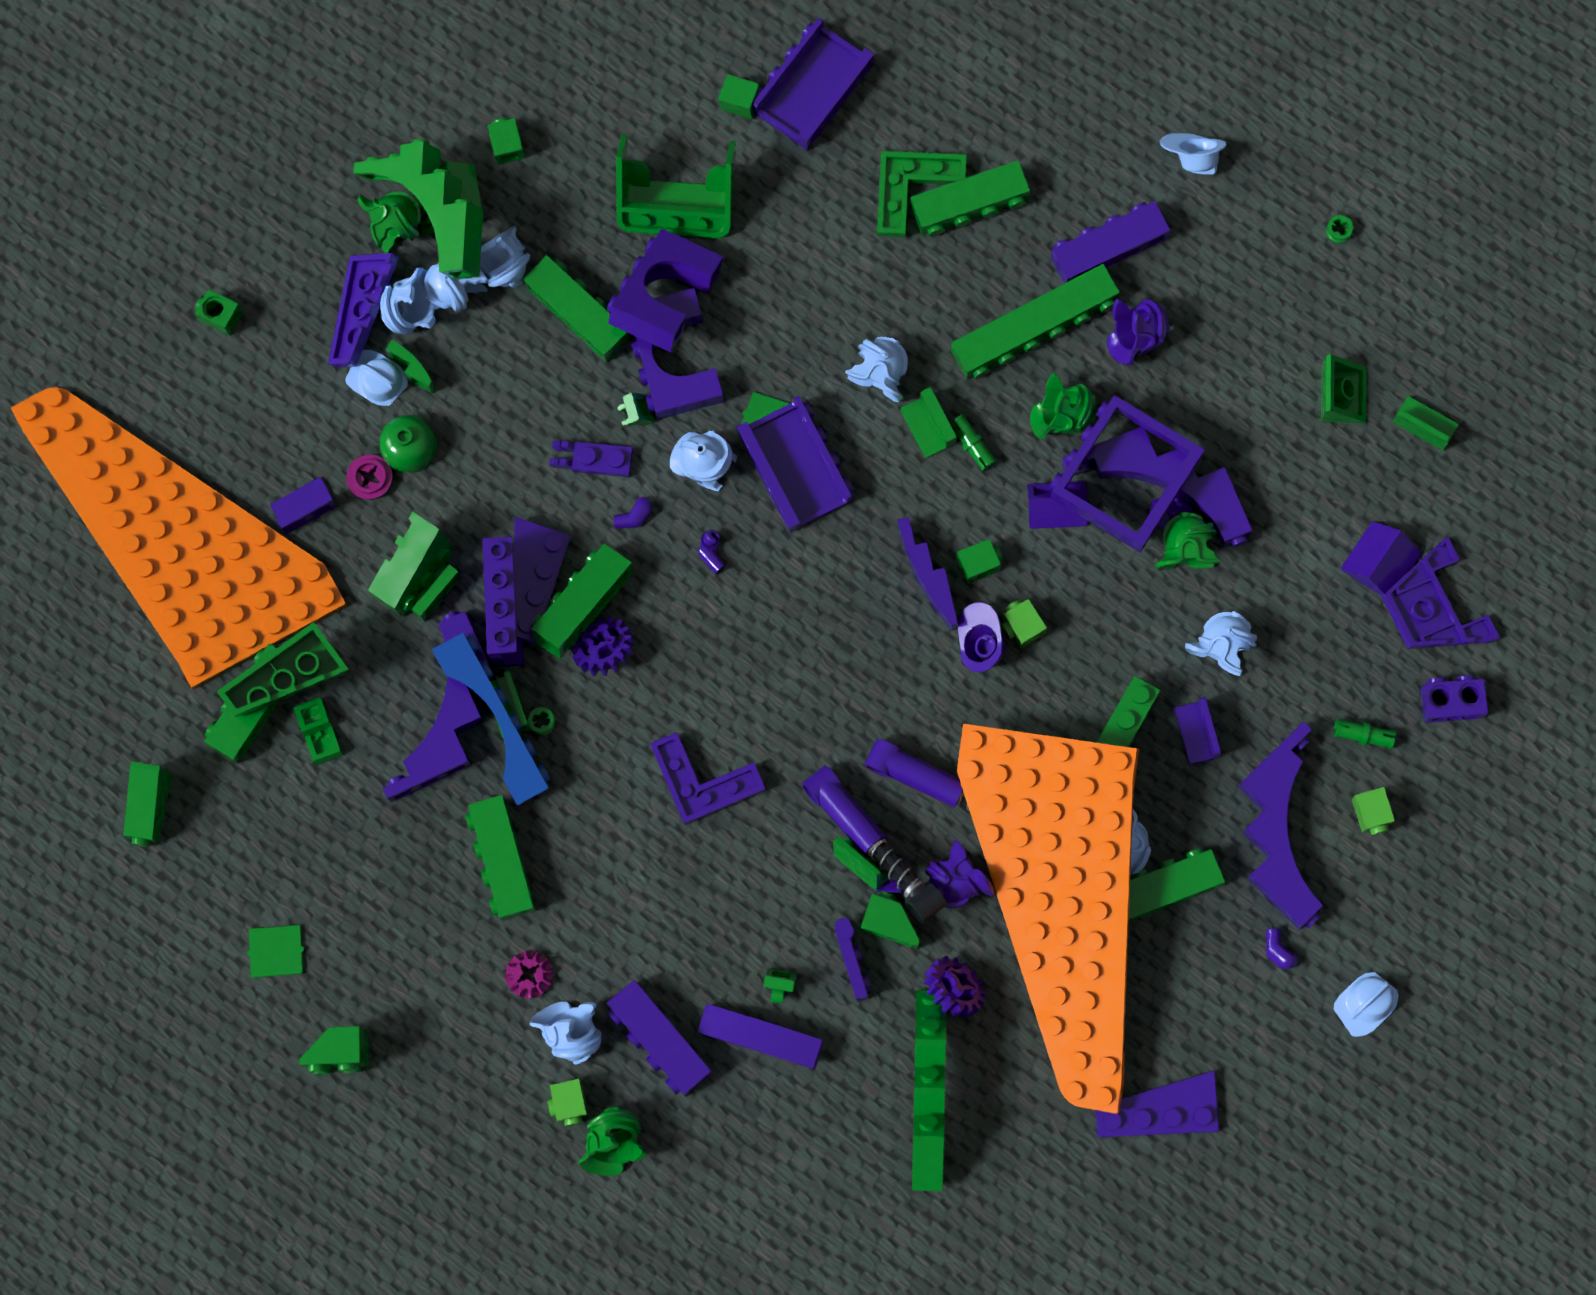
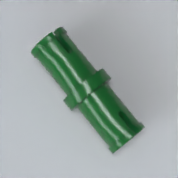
[950,414,997,472]
[1333,718,1396,749]

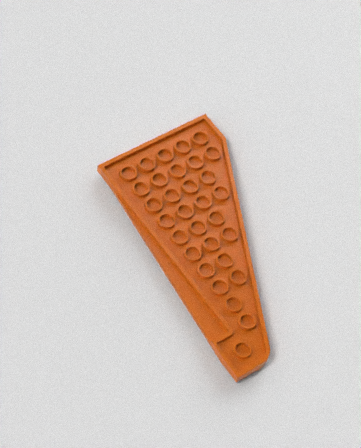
[10,387,347,689]
[957,724,1139,1114]

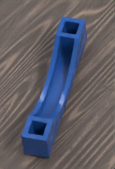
[431,633,551,805]

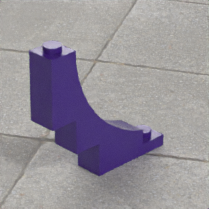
[1061,427,1252,548]
[383,611,496,803]
[1238,721,1323,929]

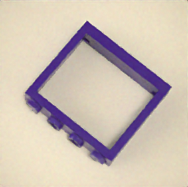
[1050,395,1204,553]

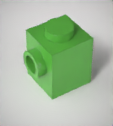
[1001,599,1047,648]
[1351,787,1395,836]
[547,1079,589,1126]

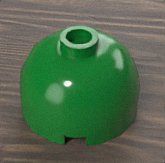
[379,415,437,473]

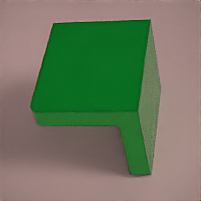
[718,74,759,119]

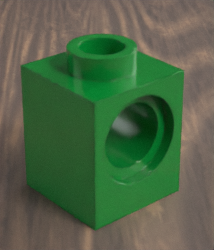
[487,117,525,165]
[195,289,243,336]
[957,539,1004,584]

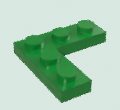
[877,151,966,237]

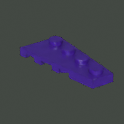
[328,253,399,368]
[513,517,571,645]
[1095,1071,1219,1138]

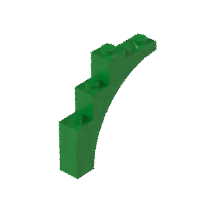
[353,139,483,280]
[912,990,946,1191]

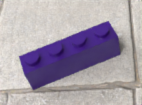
[1051,201,1170,284]
[607,980,713,1097]

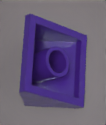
[1340,521,1421,596]

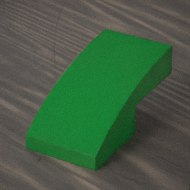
[386,340,435,393]
[293,697,343,766]

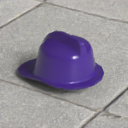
[958,602,1006,672]

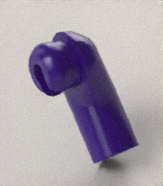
[614,497,652,529]
[698,529,726,575]
[1266,929,1298,969]

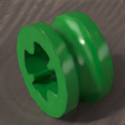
[1326,215,1353,243]
[528,707,556,735]

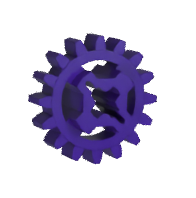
[570,616,635,676]
[924,956,986,1019]

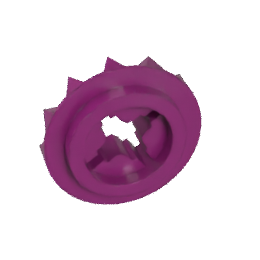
[346,454,393,501]
[505,951,553,999]

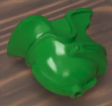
[357,191,422,253]
[1030,373,1096,440]
[1154,512,1220,571]
[578,1107,647,1176]

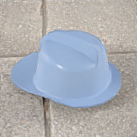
[1160,133,1226,175]
[345,350,408,406]
[1333,972,1399,1037]

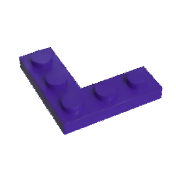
[650,732,766,825]

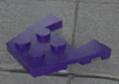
[1382,537,1500,649]

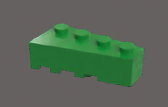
[217,622,350,718]

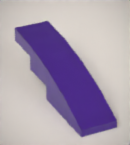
[897,517,958,630]
[697,1004,824,1070]

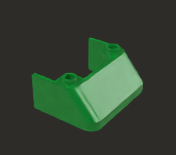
[616,134,736,238]

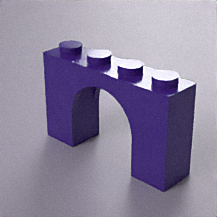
[607,229,723,352]
[631,288,724,420]

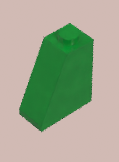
[124,761,172,847]

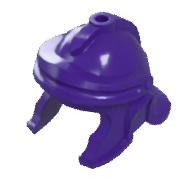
[1107,299,1170,366]
[925,840,996,909]

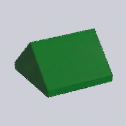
[1321,354,1367,423]

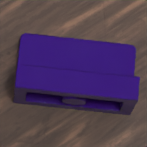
[270,478,337,535]
[1027,481,1087,529]
[1174,697,1221,766]

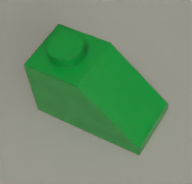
[861,892,919,949]

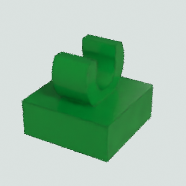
[618,392,655,426]
[763,968,797,1004]

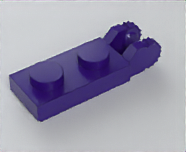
[549,441,633,478]
[834,917,872,1003]

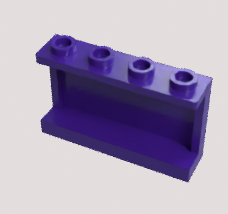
[752,18,874,151]
[737,396,854,533]
[482,537,524,667]

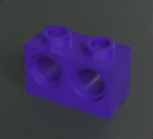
[1420,675,1488,723]

